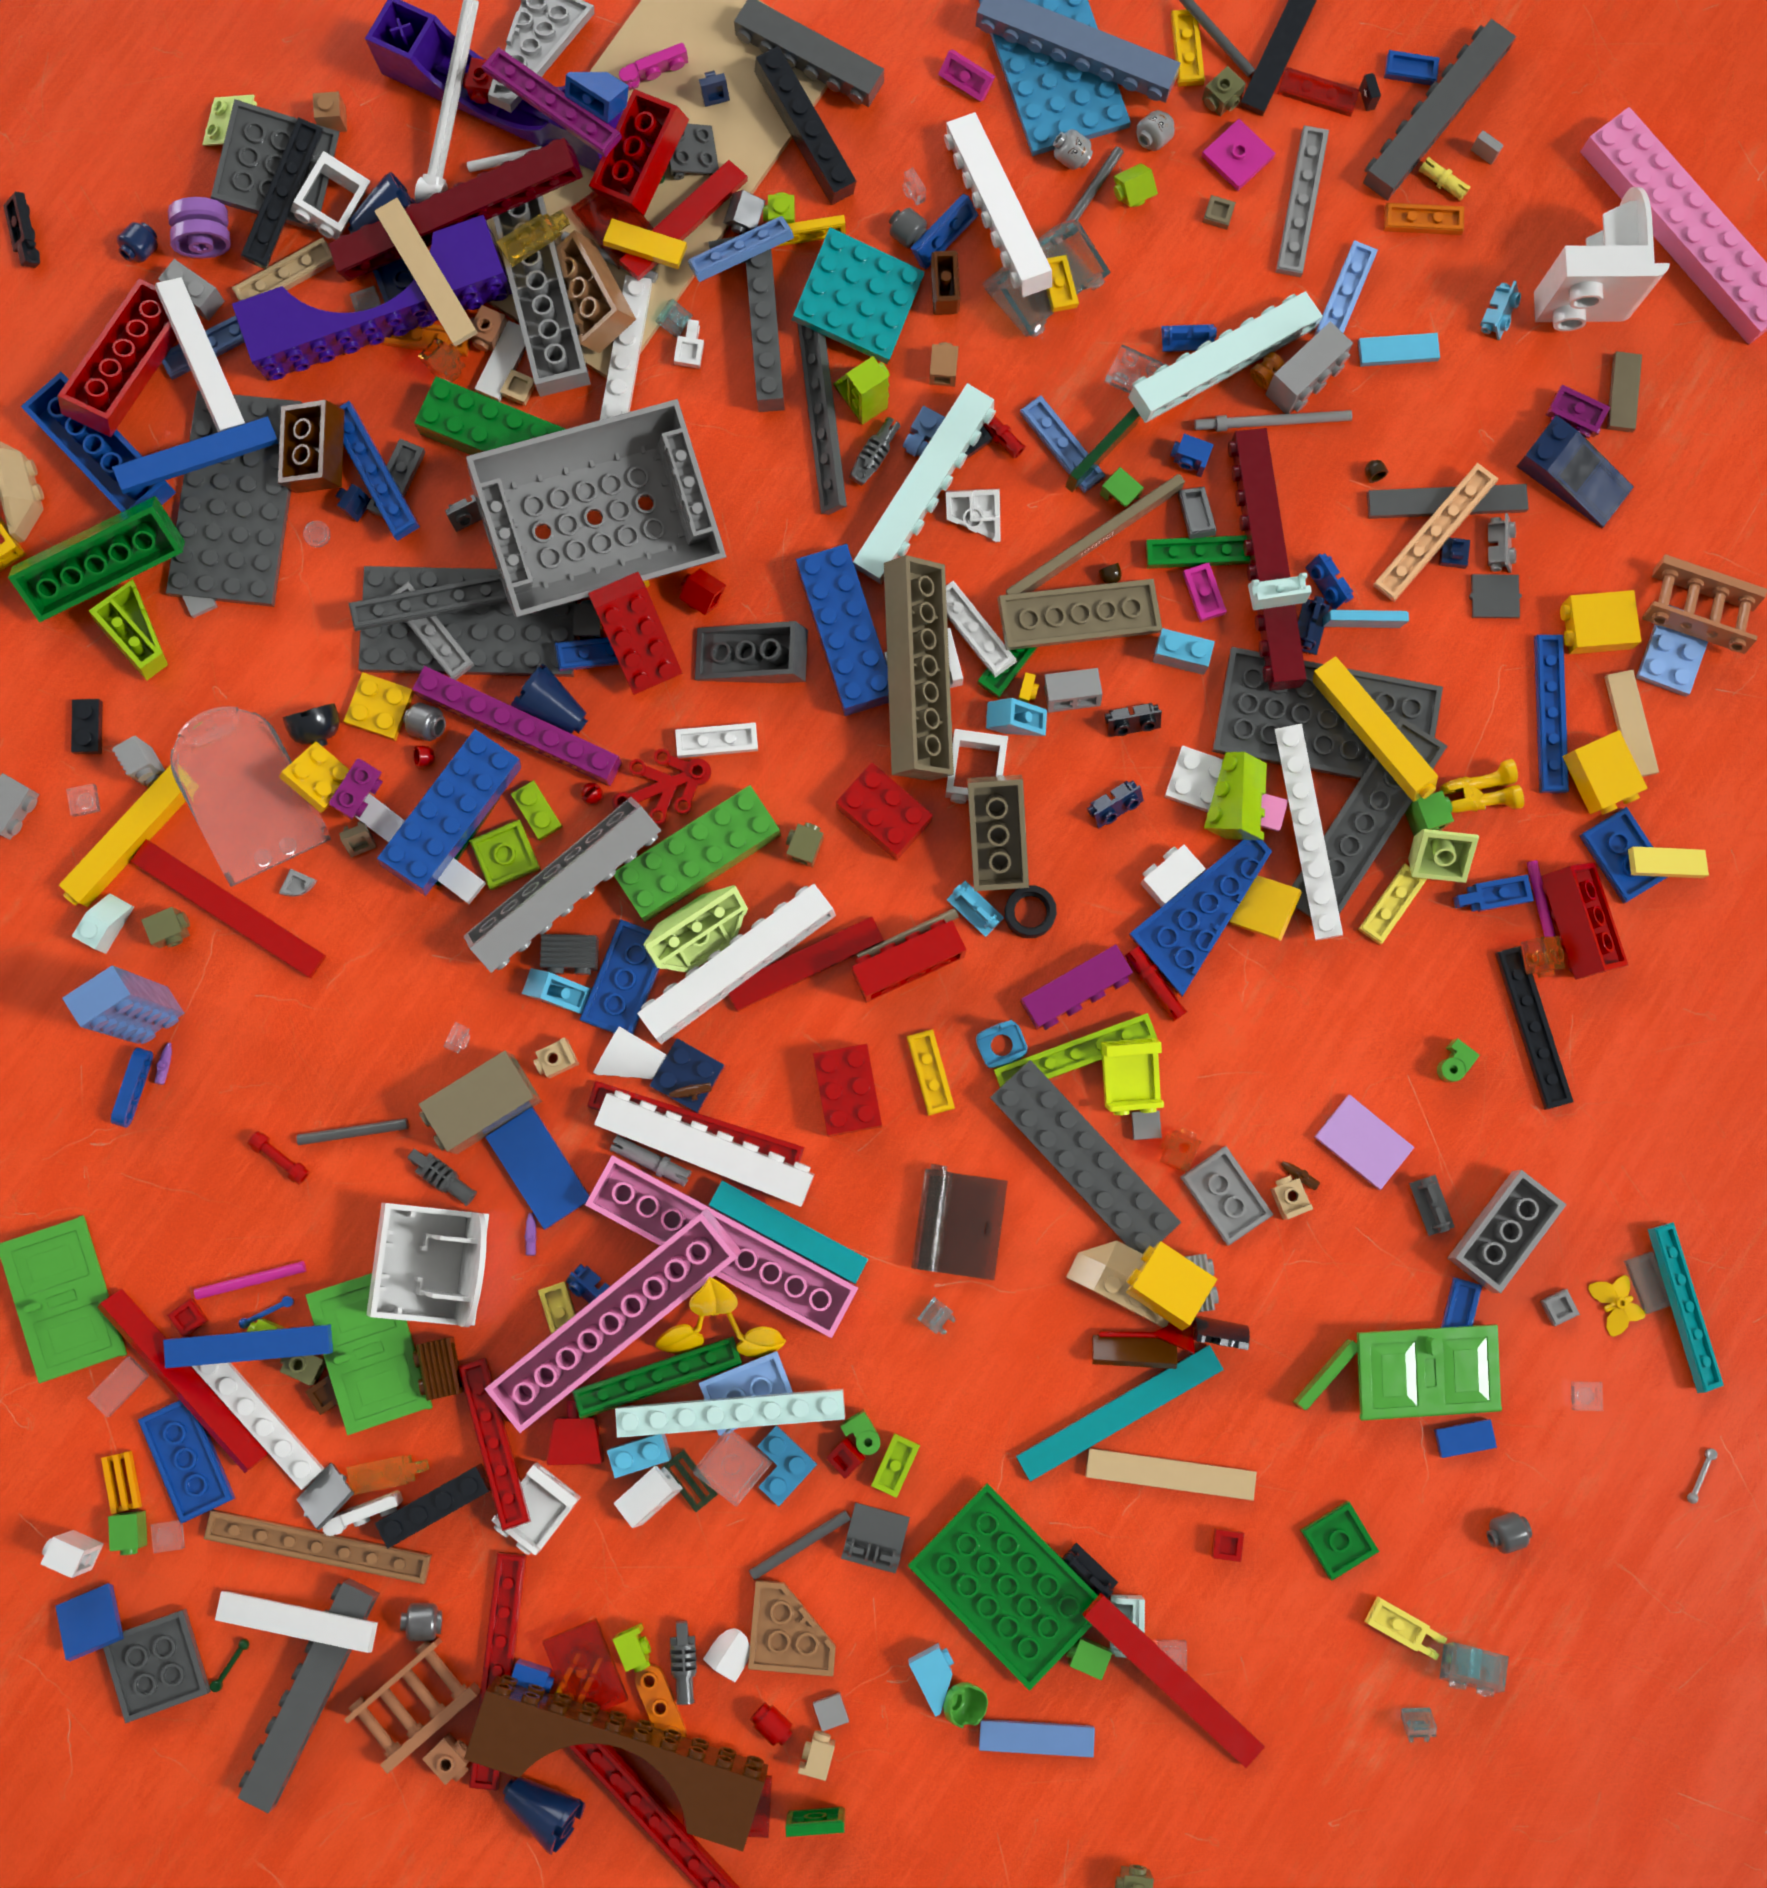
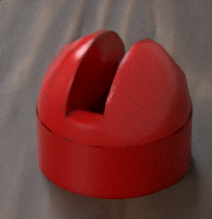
[413,746,435,767]
[581,783,603,805]

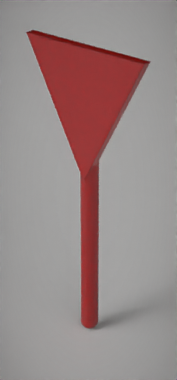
[1098,1323,1195,1355]

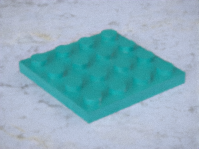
[791,227,925,364]

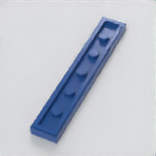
[340,401,420,541]
[112,416,278,494]
[1534,635,1569,793]
[163,1324,333,1368]

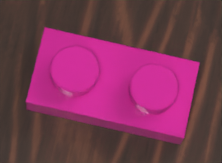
[938,49,995,101]
[1183,563,1227,622]

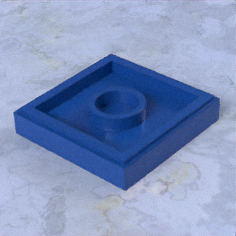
[55,1583,124,1662]

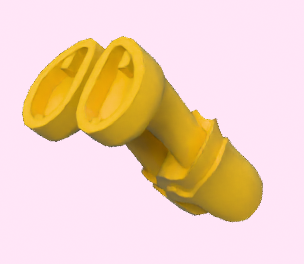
[1440,759,1524,813]

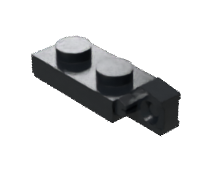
[3,191,40,268]

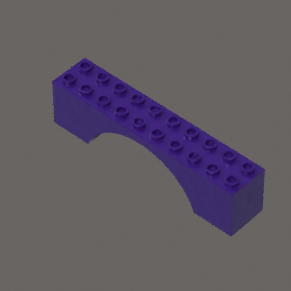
[365,0,623,172]
[232,215,512,380]

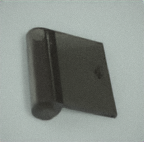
[911,1164,1008,1280]

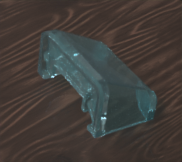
[982,219,1111,338]

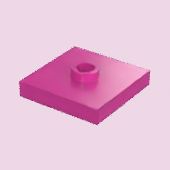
[1201,119,1276,191]

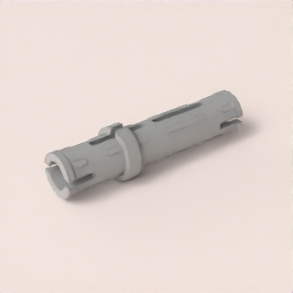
[610,1135,692,1187]

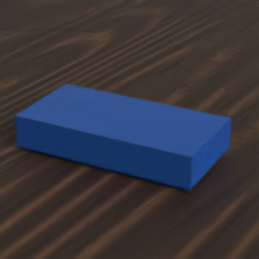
[1384,50,1440,86]
[1441,1278,1482,1327]
[1434,1419,1497,1458]

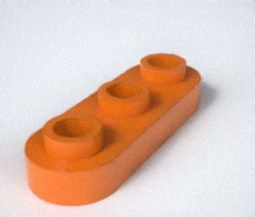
[635,1664,687,1738]

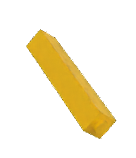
[1313,656,1438,802]
[59,764,199,907]

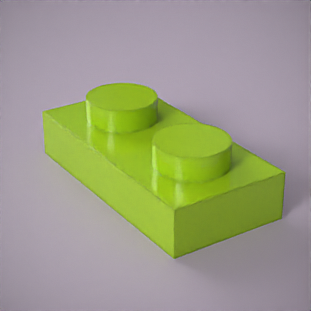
[511,780,563,841]
[871,1433,920,1498]

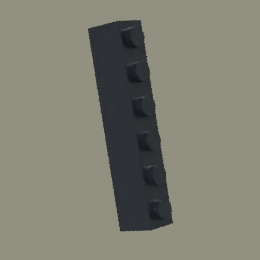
[754,46,857,205]

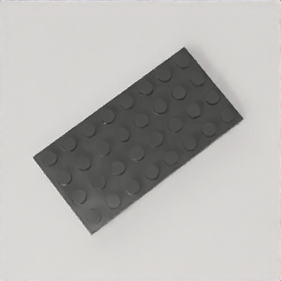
[166,391,302,607]
[358,566,577,677]
[1212,647,1443,780]

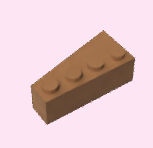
[556,230,636,353]

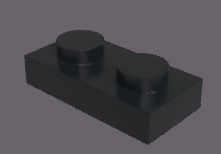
[71,699,103,754]

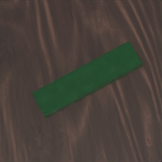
[1065,407,1141,493]

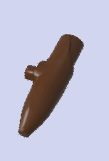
[669,1082,712,1101]
[1281,1161,1320,1190]

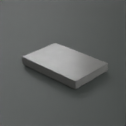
[1180,1146,1274,1246]

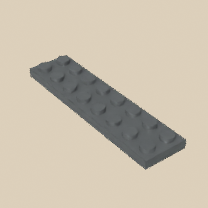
[1292,717,1447,918]
[989,1060,1181,1254]

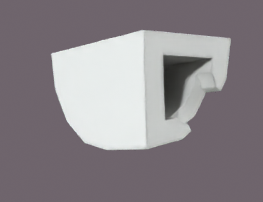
[703,1628,750,1682]

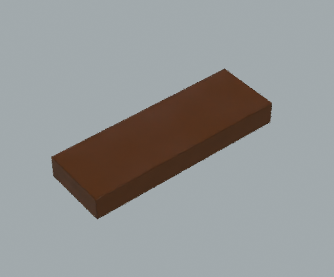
[1092,1335,1178,1369]

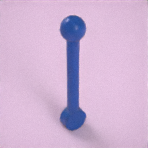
[238,1296,294,1329]

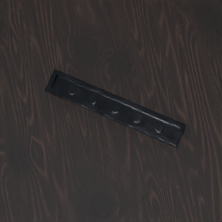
[1240,0,1317,116]
[241,117,323,270]
[1495,945,1573,1110]

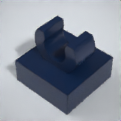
[699,70,730,107]
[335,484,371,522]
[1439,538,1470,569]

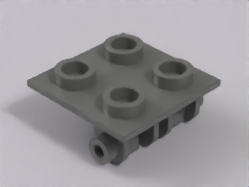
[669,124,719,180]
[841,1502,910,1573]

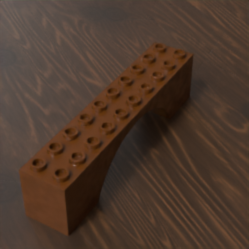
[464,1675,769,1852]

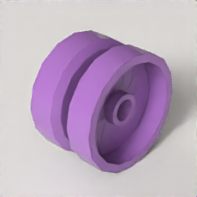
[168,197,231,258]

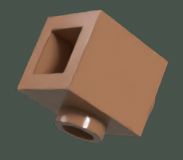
[470,305,508,352]
[423,1733,469,1785]

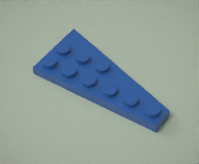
[1129,840,1272,997]

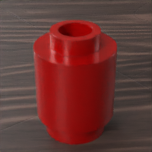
[750,1702,793,1746]

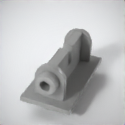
[1488,513,1516,573]

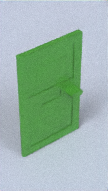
[0,1215,127,1384]
[305,1273,433,1436]
[1357,1324,1502,1421]

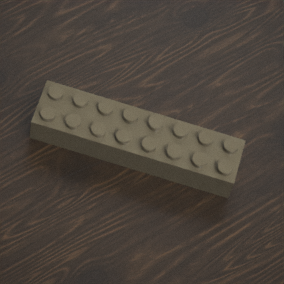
[884,555,954,781]

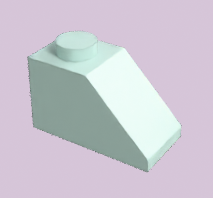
[72,893,134,954]

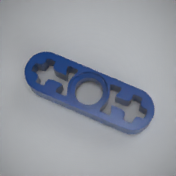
[111,1047,153,1128]

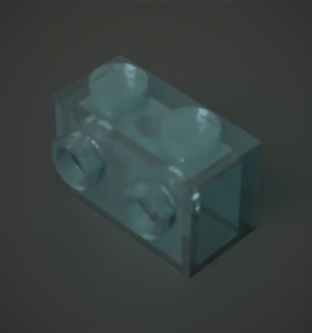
[1439,1642,1509,1697]

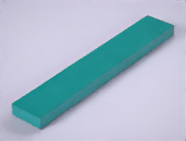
[708,1181,868,1284]
[1648,1222,1724,1393]

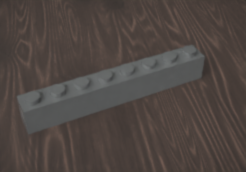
[1363,19,1516,201]
[238,1578,380,1813]

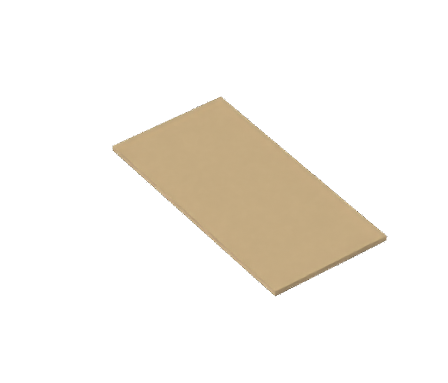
[486,0,828,379]

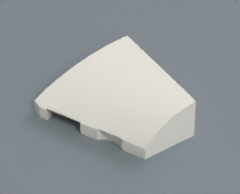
[946,489,1001,542]
[593,1026,667,1079]

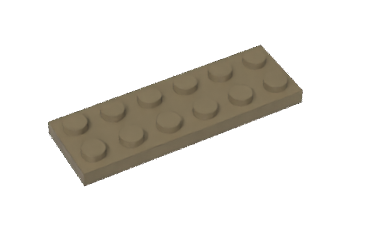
[997,579,1162,650]

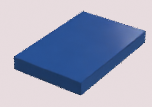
[1579,807,1667,904]

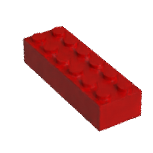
[58,278,177,437]

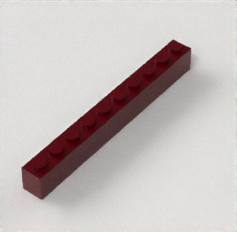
[328,138,583,281]
[1228,428,1307,691]

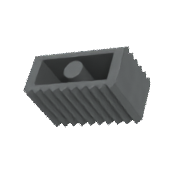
[540,934,599,975]

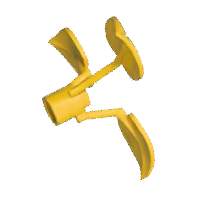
[655,1277,786,1358]

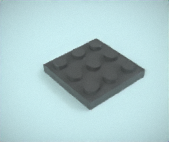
[103,1609,211,1723]

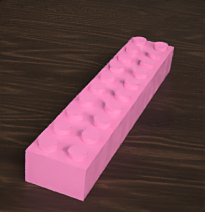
[1580,107,1767,345]
[585,1155,859,1338]
[485,1208,742,1433]

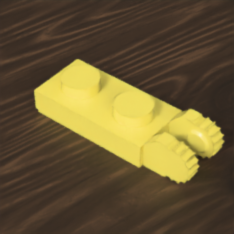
[1364,1596,1447,1660]

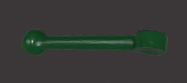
[210,1639,250,1692]

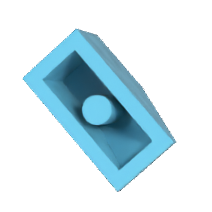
[986,698,1047,736]
[522,968,591,1014]
[908,1643,954,1717]

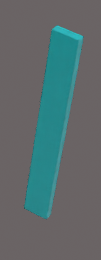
[1016,1345,1224,1482]

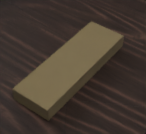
[1607,351,1642,432]

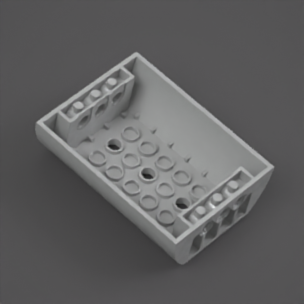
[466,399,727,618]

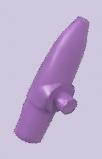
[154,1043,172,1085]
[524,1213,536,1256]

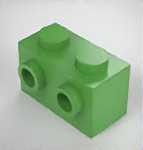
[1405,791,1454,836]

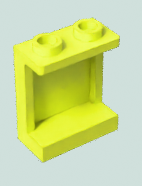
[1101,1038,1164,1115]

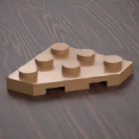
[748,1580,836,1676]

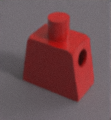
[547,1400,604,1465]

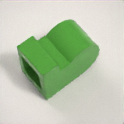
[1437,1038,1480,1082]
[840,1409,880,1455]

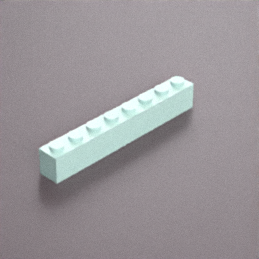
[1128,291,1323,423]
[853,383,996,584]
[615,1388,845,1438]

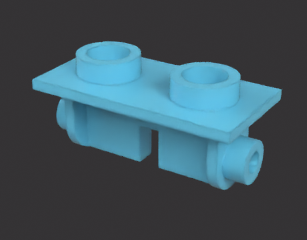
[1480,281,1521,340]
[947,881,1004,937]

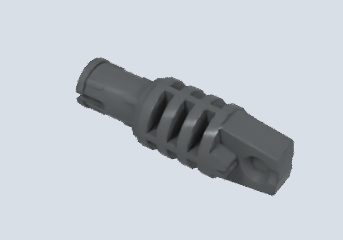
[849,417,901,486]
[407,1149,477,1206]
[670,1621,697,1705]

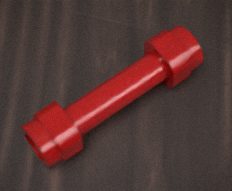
[247,1131,310,1185]

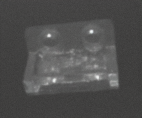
[1104,345,1165,394]

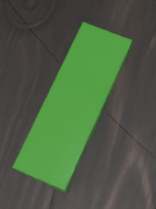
[1293,1339,1357,1410]

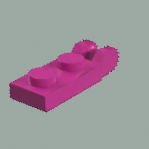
[618,42,688,90]

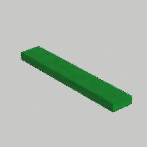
[572,1337,742,1419]

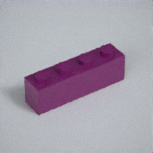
[1020,944,1133,1030]

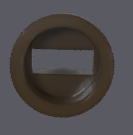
[1365,460,1389,483]
[1099,563,1122,584]

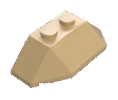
[0,441,44,543]
[1066,1240,1169,1328]

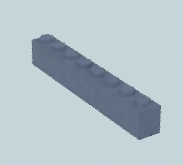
[976,0,1181,103]

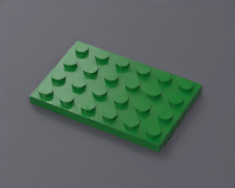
[908,1483,1098,1691]

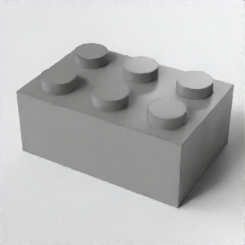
[1265,321,1353,414]

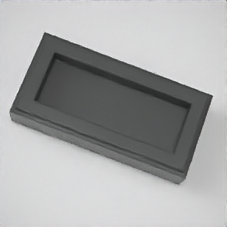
[1178,487,1217,539]

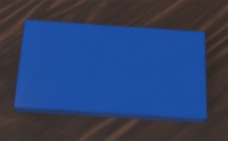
[579,919,660,1034]
[486,1107,590,1230]
[138,1400,235,1524]

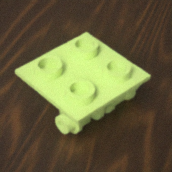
[202,95,257,146]

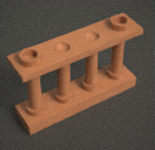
[1642,554,1767,654]
[344,1638,481,1774]

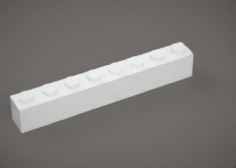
[944,112,1052,297]
[637,884,836,1044]
[594,1090,815,1207]

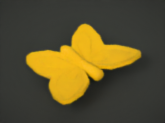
[1588,1275,1646,1337]

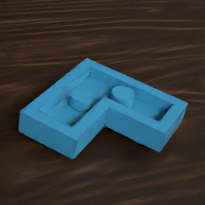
[757,1425,818,1507]

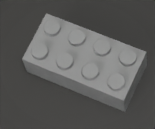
[1447,1170,1567,1293]

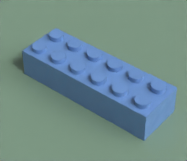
[62,965,185,1044]

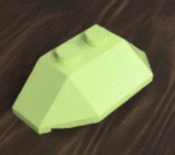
[643,885,748,972]

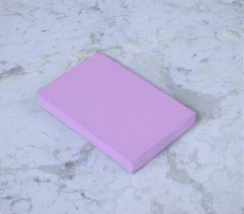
[1314,1095,1414,1190]

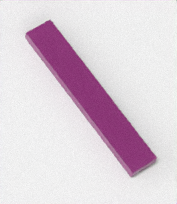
[482,47,622,157]

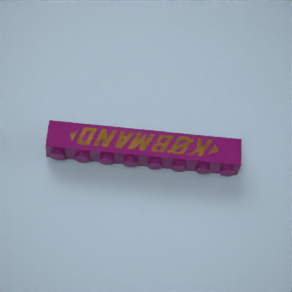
[412,666,622,786]

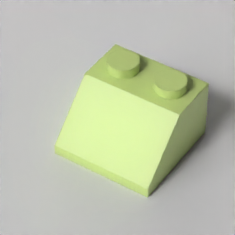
[1408,829,1479,883]

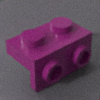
[1546,385,1610,438]
[329,758,383,820]

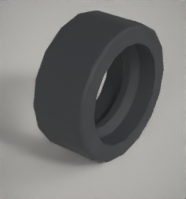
[1004,885,1057,938]

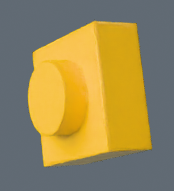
[1018,672,1039,703]

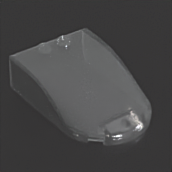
[170,706,331,887]

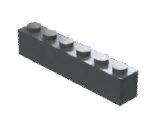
[734,0,884,107]
[746,249,785,412]

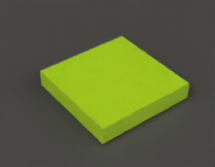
[469,819,541,891]

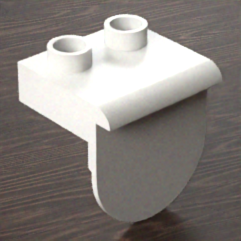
[1534,187,1670,331]
[366,1203,489,1327]

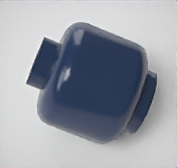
[117,222,158,263]

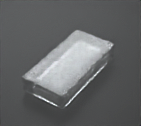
[87,1356,150,1417]

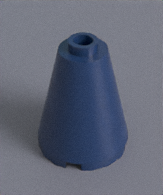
[348,172,416,233]
[511,663,588,734]
[503,1776,585,1855]

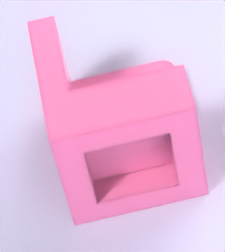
[1261,794,1288,831]

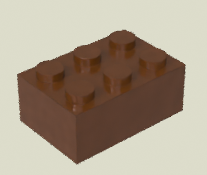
[278,400,345,493]

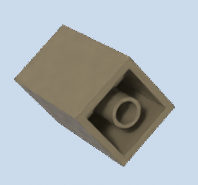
[419,1051,542,1154]

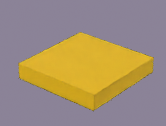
[1230,875,1302,941]

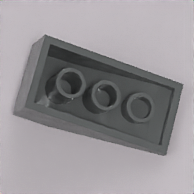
[695,621,808,683]

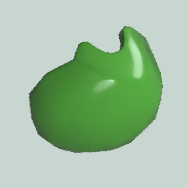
[943,1682,988,1728]

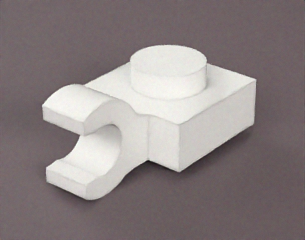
[674,319,704,369]

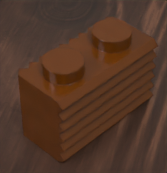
[931,251,960,315]
[413,1337,464,1401]

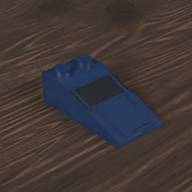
[1516,415,1634,528]

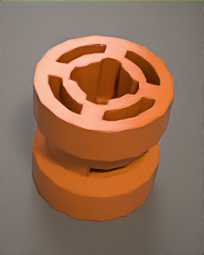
[1250,352,1285,390]

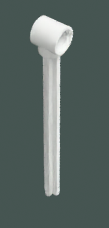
[415,0,479,203]

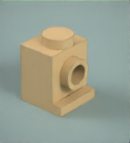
[533,1037,579,1079]
[1270,1175,1313,1220]
[798,1731,835,1781]

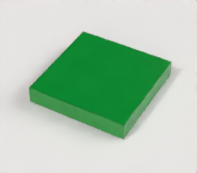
[1300,1501,1379,1581]
[785,1807,845,1837]

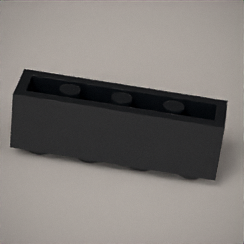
[375,1463,491,1549]

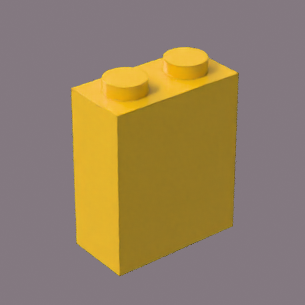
[1560,590,1641,654]
[1562,730,1648,815]
[1126,1241,1217,1331]

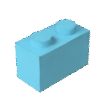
[1152,628,1215,675]
[607,1434,672,1478]

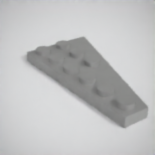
[488,0,595,113]

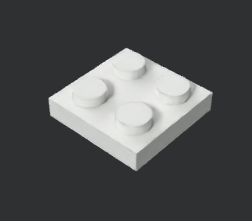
[1164,745,1223,812]

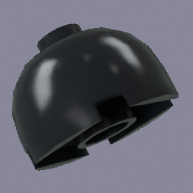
[282,703,339,746]

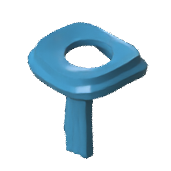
[975,1020,1028,1068]

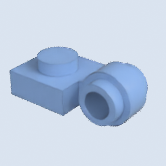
[903,405,945,457]

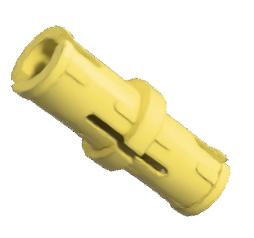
[1419,157,1471,201]

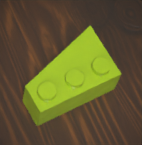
[833,356,890,425]
[89,579,168,681]
[1204,752,1267,840]

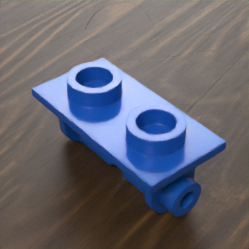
[1161,324,1217,352]
[1305,553,1354,610]
[566,1264,610,1303]

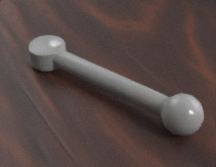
[1687,1448,1718,1504]

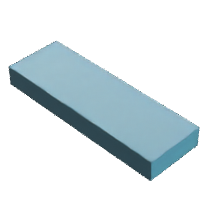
[1358,333,1440,367]
[1322,610,1409,628]

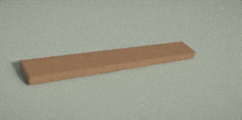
[204,1510,432,1584]

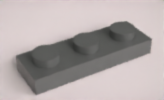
[366,439,426,518]

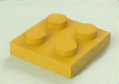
[343,672,415,741]
[279,741,349,813]

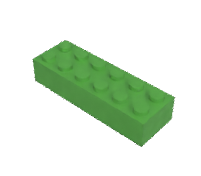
[614,785,781,923]

